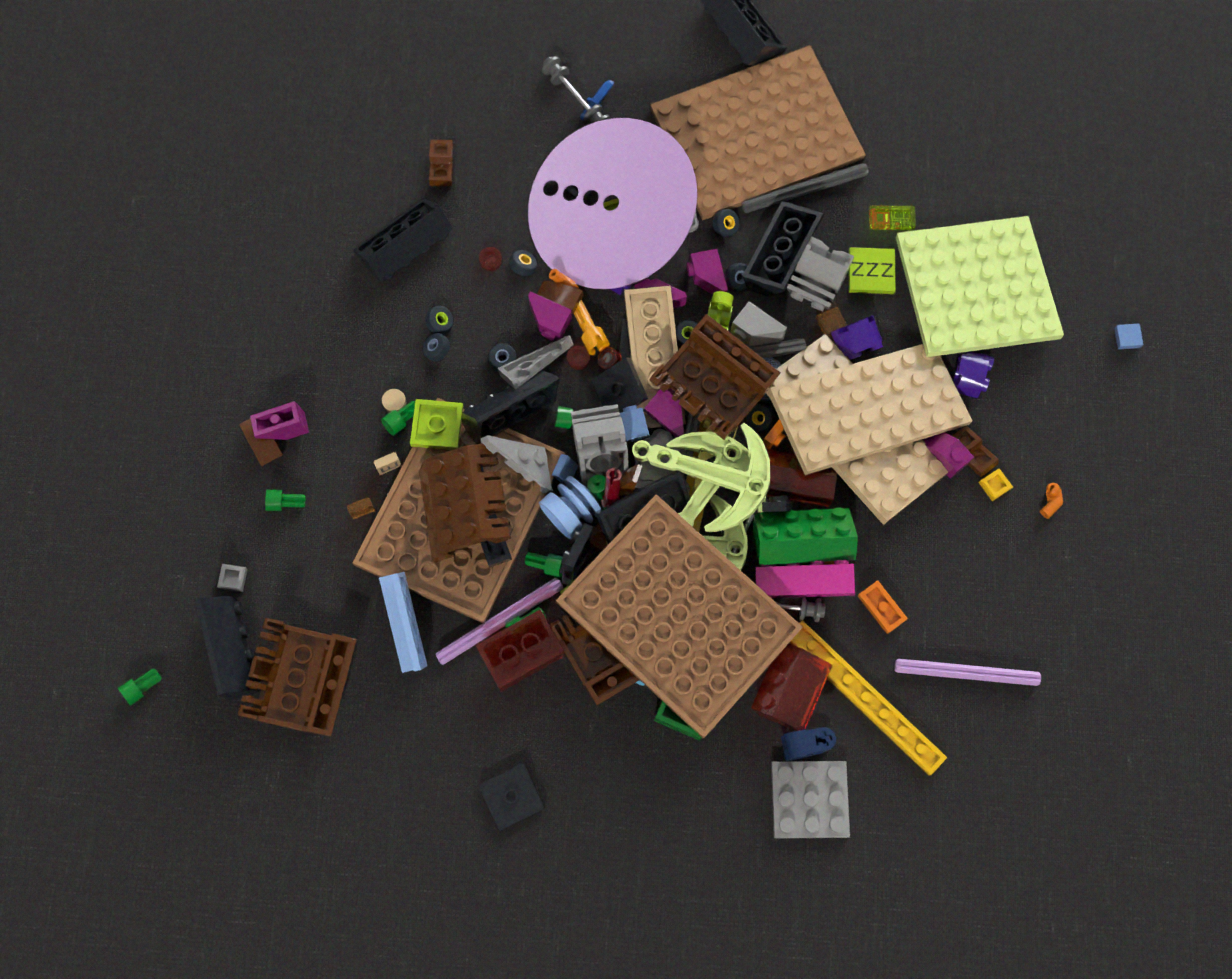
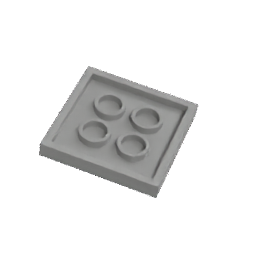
[771,761,850,838]

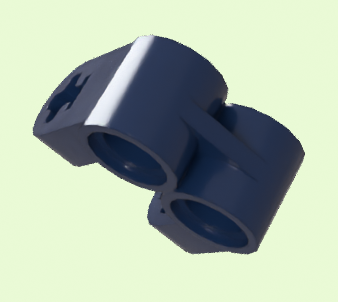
[781,728,836,761]

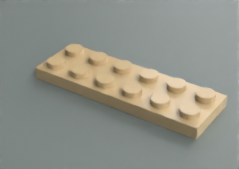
[624,286,686,429]

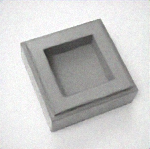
[217,564,248,592]

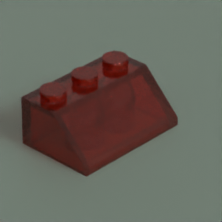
[766,449,837,506]
[475,609,565,692]
[751,644,832,731]

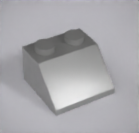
[730,302,787,347]

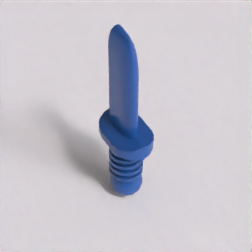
[580,80,614,121]

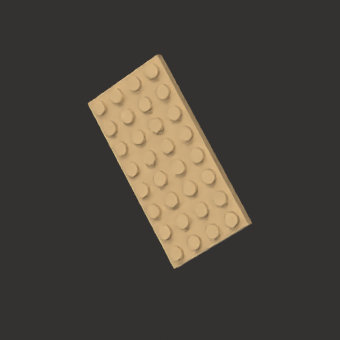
[766,334,948,525]
[768,344,972,475]

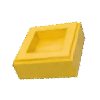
[978,468,1013,501]

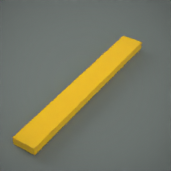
[789,621,947,776]

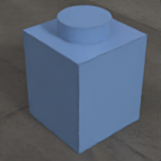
[620,405,649,443]

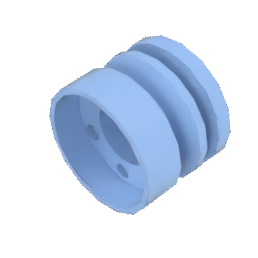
[539,476,601,540]

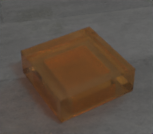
[816,307,847,336]
[347,497,376,520]

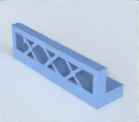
[379,571,427,673]

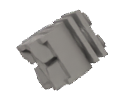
[787,237,854,312]
[571,404,629,485]

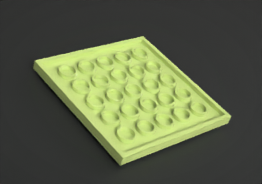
[896,216,1064,357]

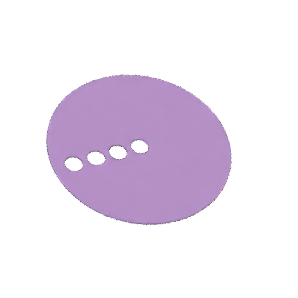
[528,118,697,289]

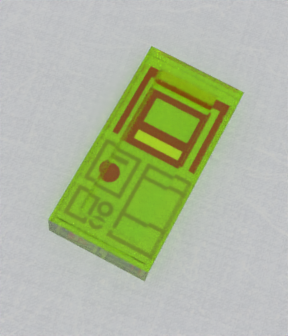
[869,205,916,230]

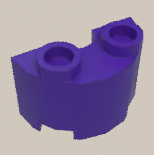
[831,315,883,360]
[953,351,994,398]

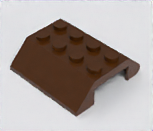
[649,314,781,440]
[419,444,511,562]
[549,615,639,705]
[237,618,357,737]

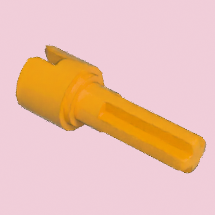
[574,299,610,355]

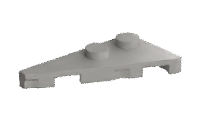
[497,335,574,389]
[481,436,552,493]

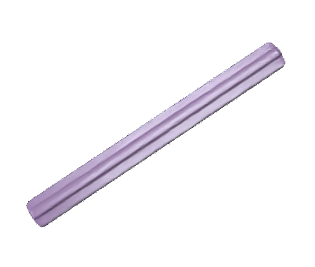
[436,578,563,665]
[895,659,1041,686]

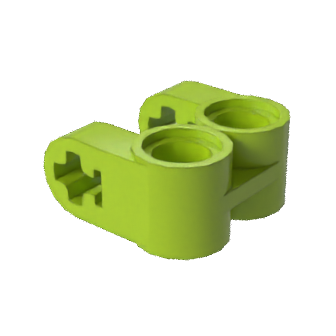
[708,291,734,330]

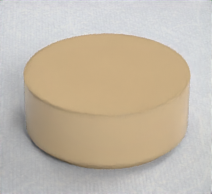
[382,389,406,412]

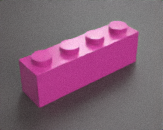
[756,560,855,598]

